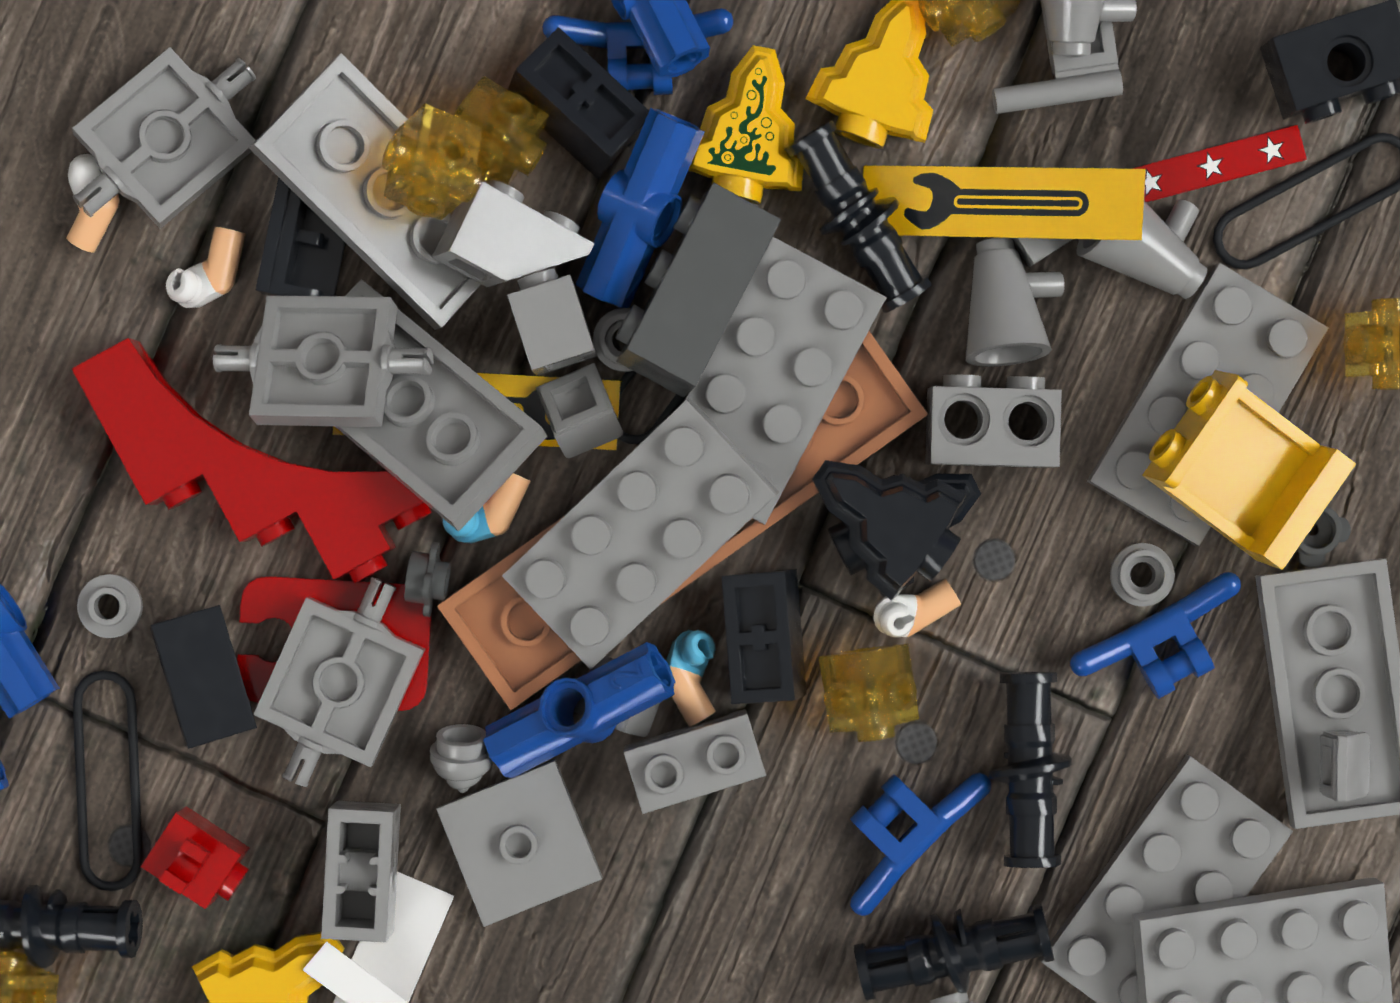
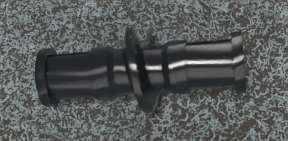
[784,120,932,313]
[989,672,1072,868]
[0,885,143,969]
[854,904,1055,1001]

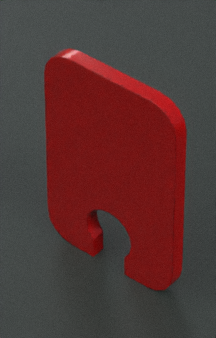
[237,576,432,711]

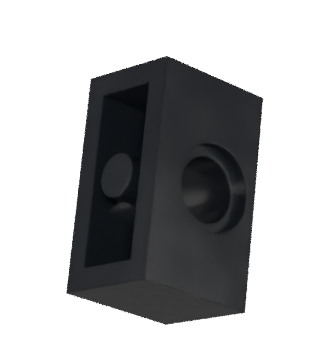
[1260,0,1400,124]

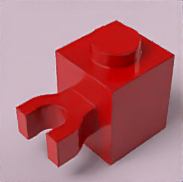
[141,806,250,909]

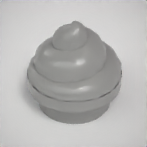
[430,724,493,793]

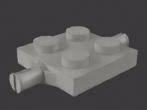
[72,47,256,229]
[213,296,433,427]
[253,577,425,787]

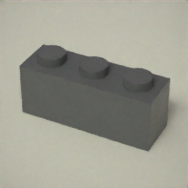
[615,183,781,398]

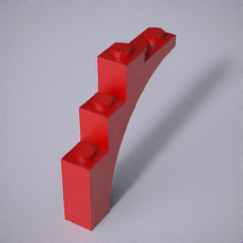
[71,338,432,584]

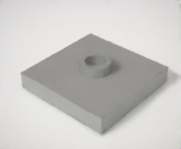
[436,759,603,927]

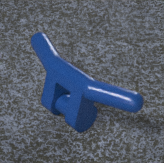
[542,8,733,95]
[1070,572,1241,699]
[850,773,991,916]

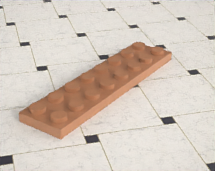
[437,331,928,710]

